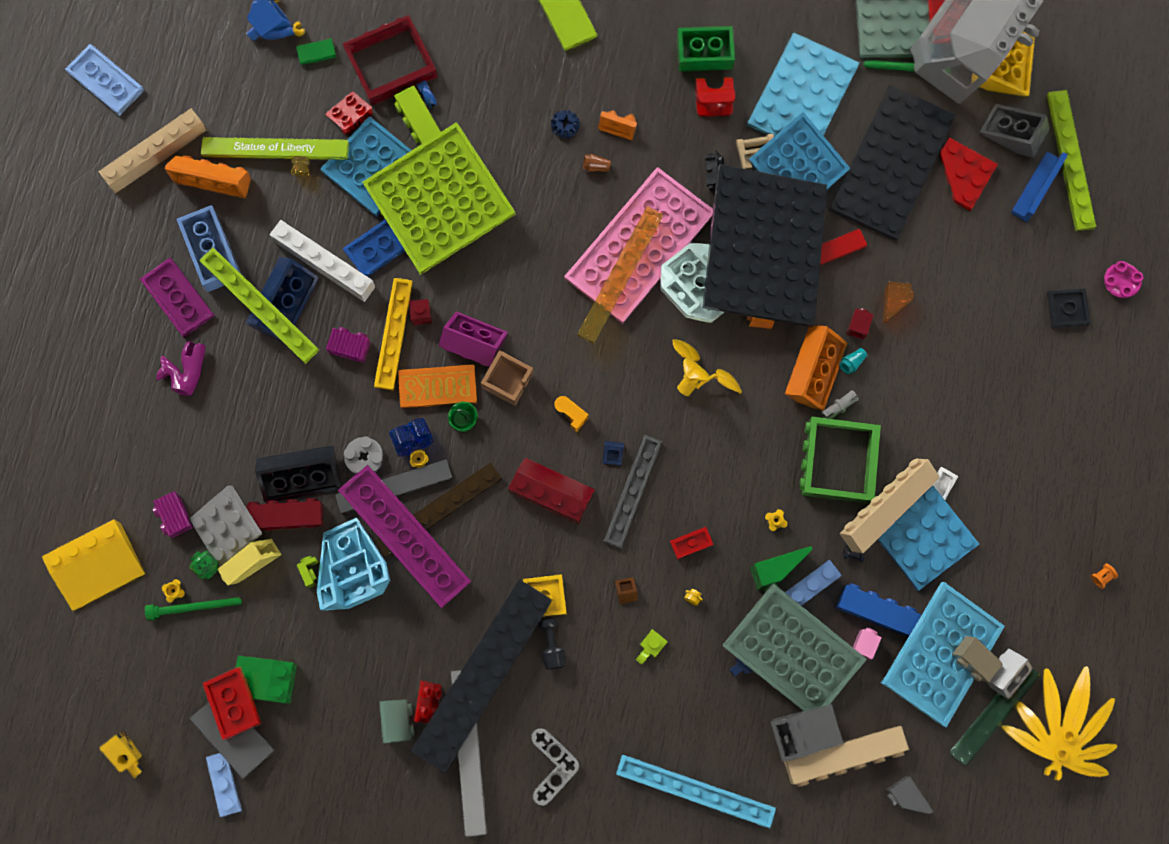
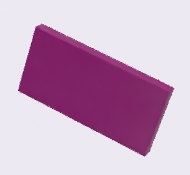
[140,257,215,338]

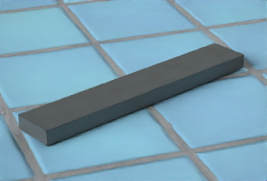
[603,435,662,549]
[335,459,453,514]

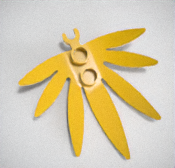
[1001,667,1117,780]

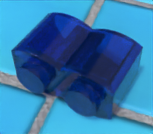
[389,418,434,457]

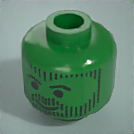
[189,551,219,579]

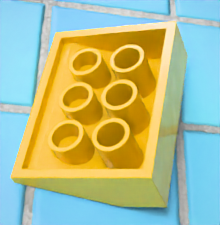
[973,31,1035,97]
[42,520,145,611]

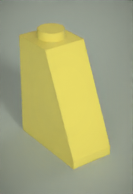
[218,539,282,585]

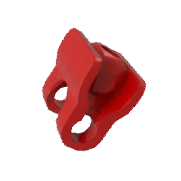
[695,77,735,117]

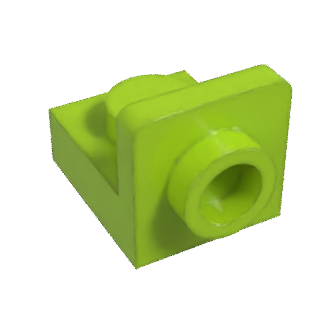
[297,556,319,588]

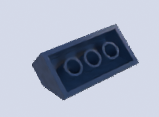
[246,257,319,342]

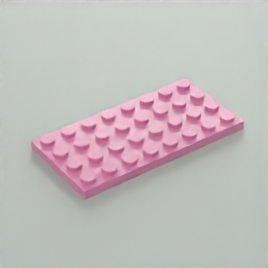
[564,167,713,324]

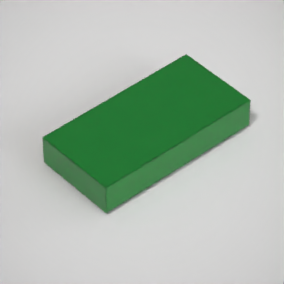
[296,38,336,65]

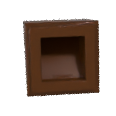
[615,577,638,604]

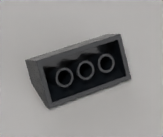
[255,445,341,503]

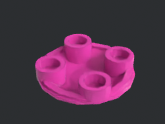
[1104,261,1143,298]

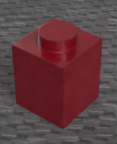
[409,299,432,325]
[846,308,874,340]

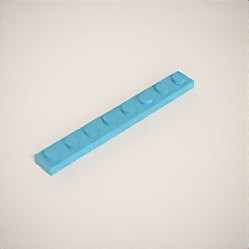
[616,755,776,828]

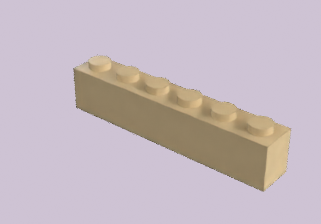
[98,108,207,194]
[840,459,940,553]
[784,726,909,787]

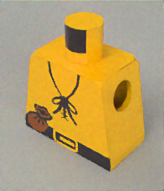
[100,730,144,778]

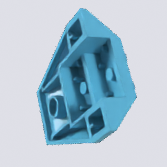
[317,518,390,611]

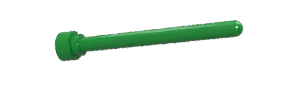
[864,61,952,74]
[145,597,242,621]

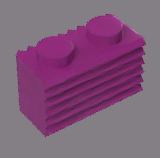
[326,327,371,363]
[152,491,194,538]

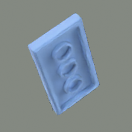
[65,44,144,116]

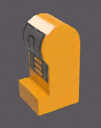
[554,396,589,432]

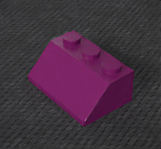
[439,311,508,367]

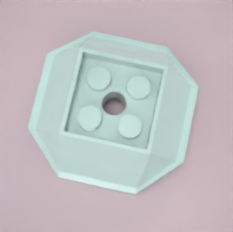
[660,243,724,323]

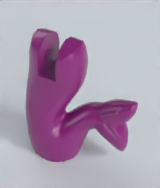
[156,342,206,396]

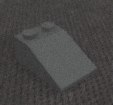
[980,104,1049,158]

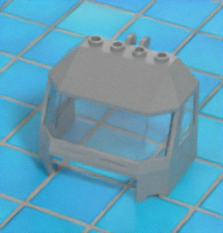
[910,0,1043,104]

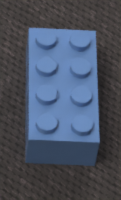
[176,205,241,292]

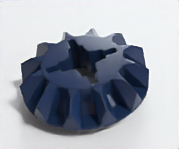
[551,109,580,138]

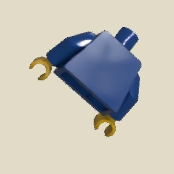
[247,0,305,41]

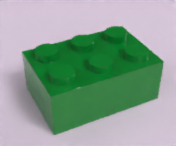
[677,26,735,71]

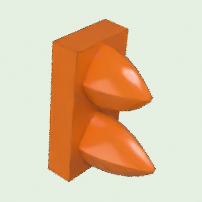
[598,111,637,140]

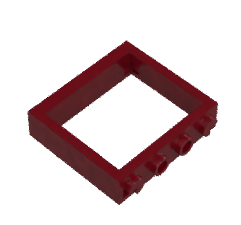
[342,15,438,107]

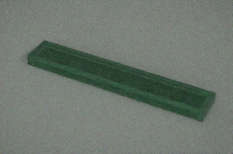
[949,669,1040,766]

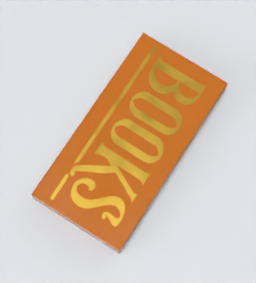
[398,365,477,409]

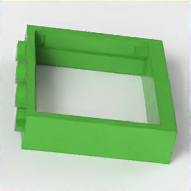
[799,417,881,504]

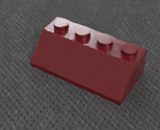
[508,458,595,525]

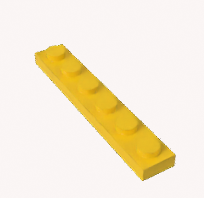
[374,278,413,391]

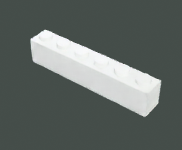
[269,220,375,302]

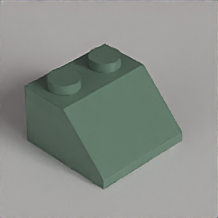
[380,699,415,743]

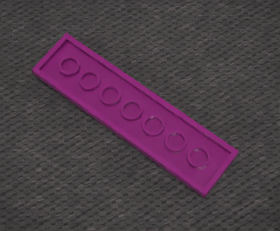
[338,465,471,608]

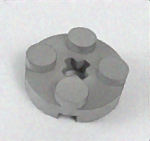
[344,436,383,474]

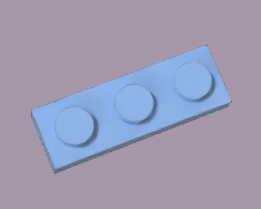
[206,753,242,817]

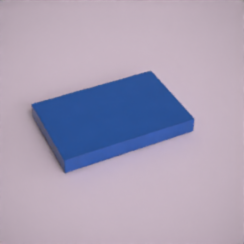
[343,219,405,277]

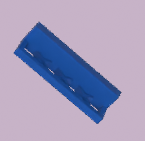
[1011,152,1068,222]

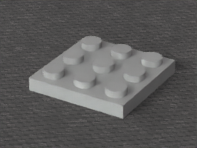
[189,485,262,567]

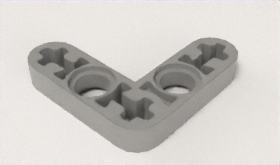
[532,728,579,805]

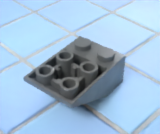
[771,704,843,762]

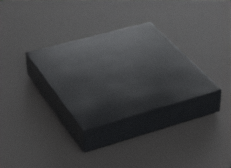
[1047,288,1091,328]

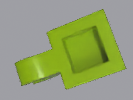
[636,629,668,665]

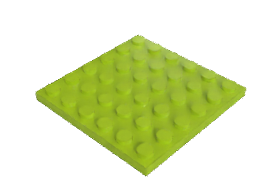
[362,122,516,274]

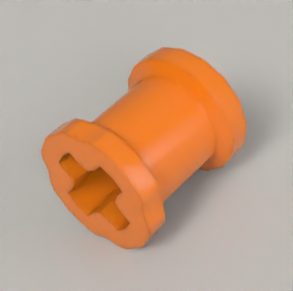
[1091,564,1118,589]

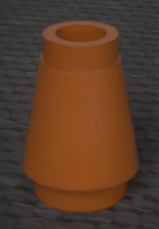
[583,153,611,172]

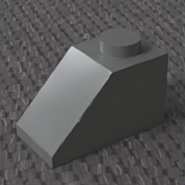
[886,776,933,814]

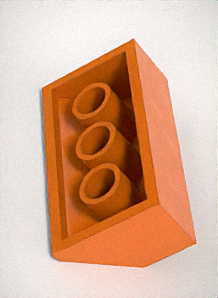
[165,155,251,199]
[785,325,848,411]

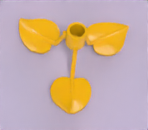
[672,339,742,396]

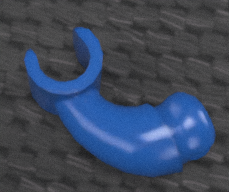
[416,80,437,108]

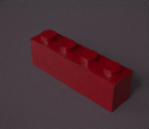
[245,498,324,531]

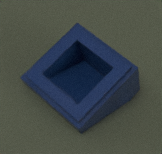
[602,441,624,465]

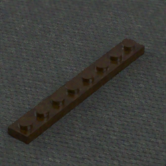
[373,463,502,559]

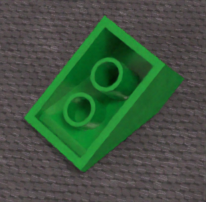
[750,546,813,592]
[236,656,297,704]

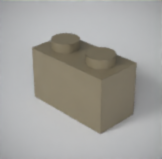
[952,636,1003,682]

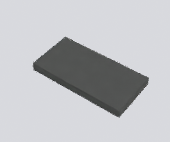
[190,702,274,779]

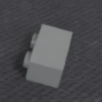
[987,648,1033,699]

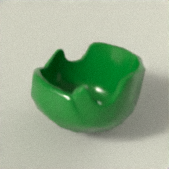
[448,401,478,432]

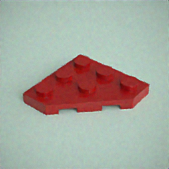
[939,137,998,211]

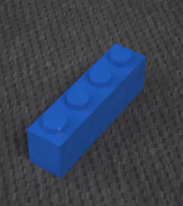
[836,583,921,638]

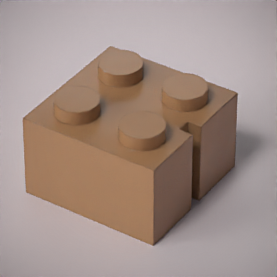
[481,350,534,406]

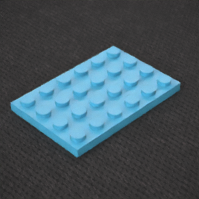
[747,33,859,136]
[882,582,1005,727]

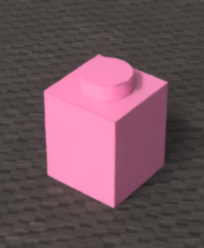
[853,628,881,660]

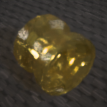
[291,156,310,177]

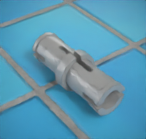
[821,390,859,419]

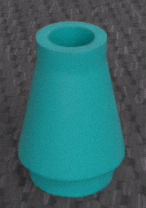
[839,348,867,374]

